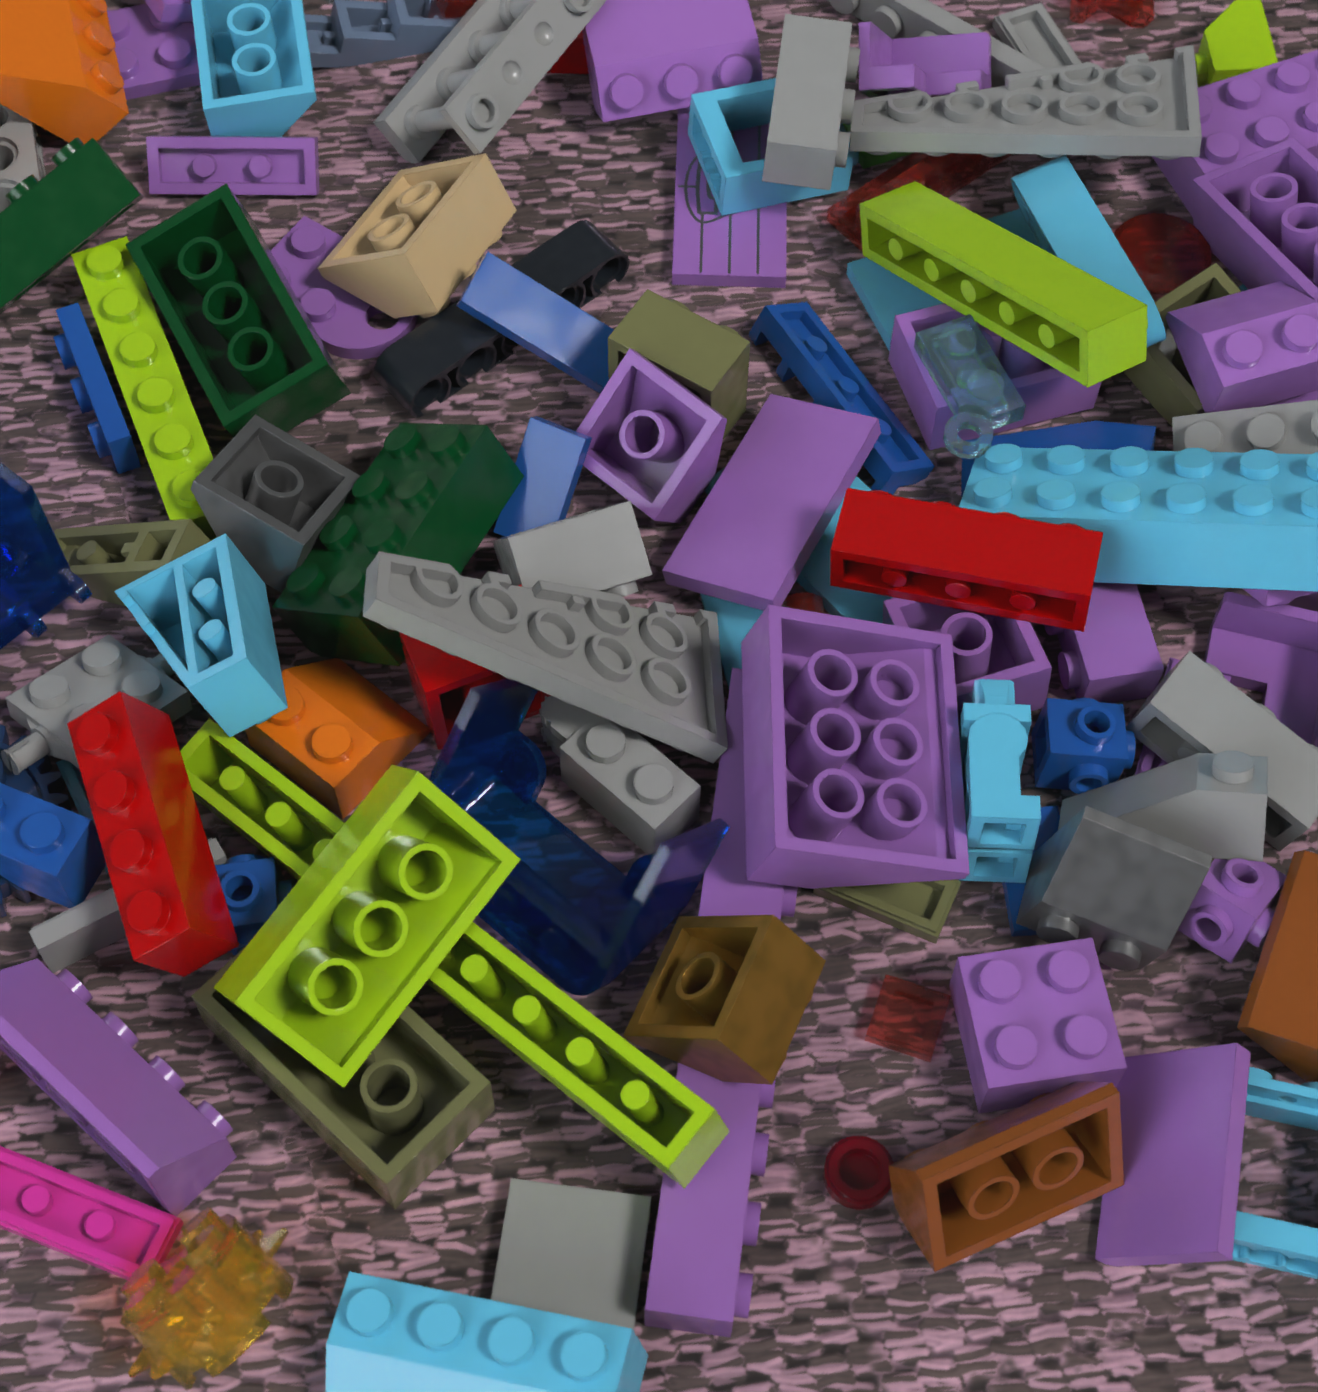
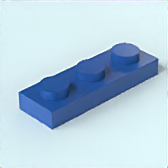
[53,302,141,474]

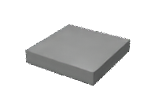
[491,1178,652,1331]

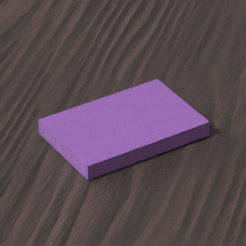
[1095,1043,1251,1267]

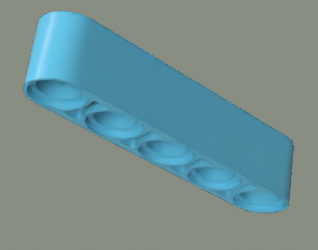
[1011,155,1166,347]

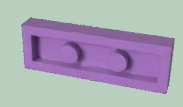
[146,135,320,195]

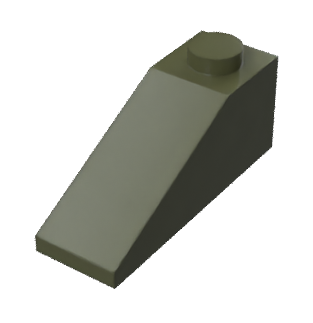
[30,519,211,606]

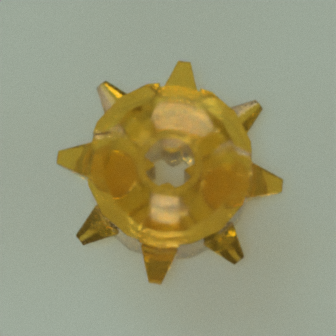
[120,1207,294,1390]

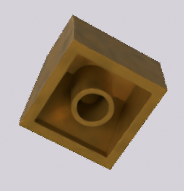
[623,915,826,1085]

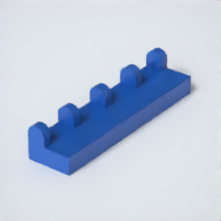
[749,302,935,495]

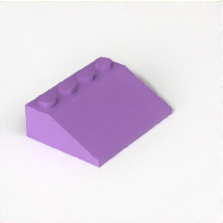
[741,604,970,889]

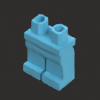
[959,679,1041,883]

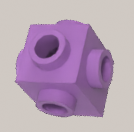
[1178,858,1286,964]

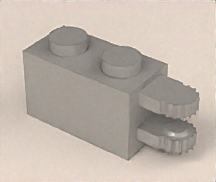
[539,696,701,861]

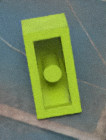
[1195,0,1278,87]

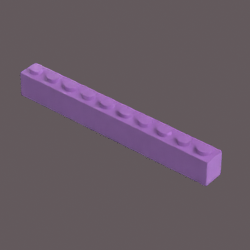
[644,668,798,1338]

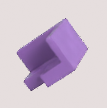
[859,21,991,98]
[1204,592,1318,747]

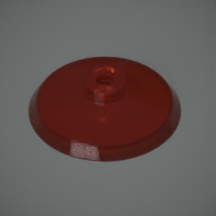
[1114,213,1212,294]

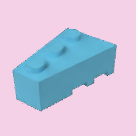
[114,533,288,737]

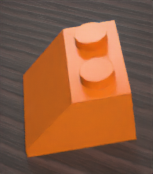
[245,658,430,820]

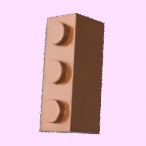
[1237,850,1318,1082]
[888,1081,1124,1272]

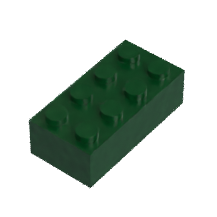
[125,184,351,437]
[272,423,524,666]

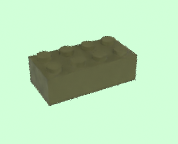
[191,946,495,1209]

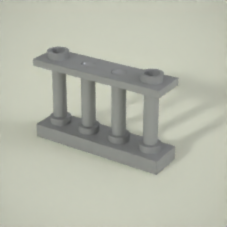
[373,0,607,163]

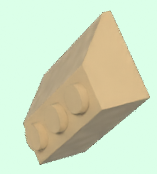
[317,153,517,318]

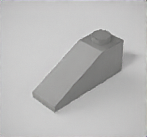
[1058,751,1268,862]

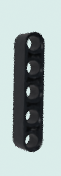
[373,220,630,418]

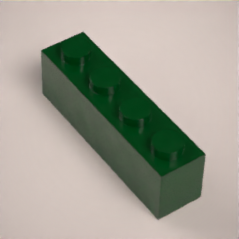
[0,137,144,314]

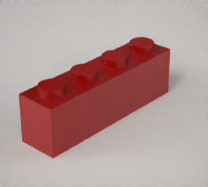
[830,488,1103,632]
[67,691,239,977]

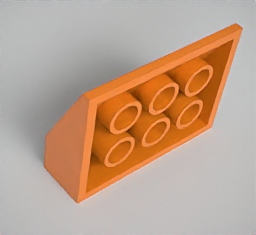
[0,0,129,144]

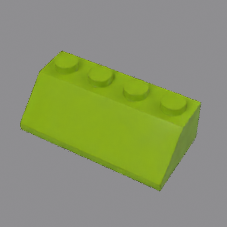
[213,764,521,1088]

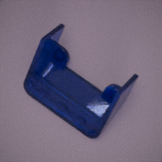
[428,678,730,996]

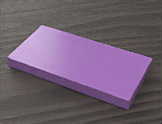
[662,394,881,611]

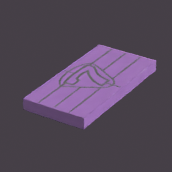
[672,107,787,288]

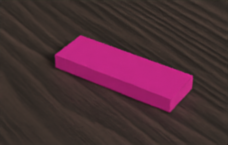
[0,1146,184,1289]

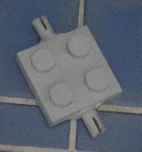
[1,634,192,775]

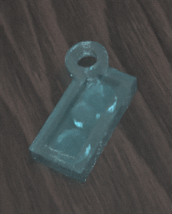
[914,314,1026,459]

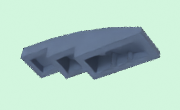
[305,0,477,68]

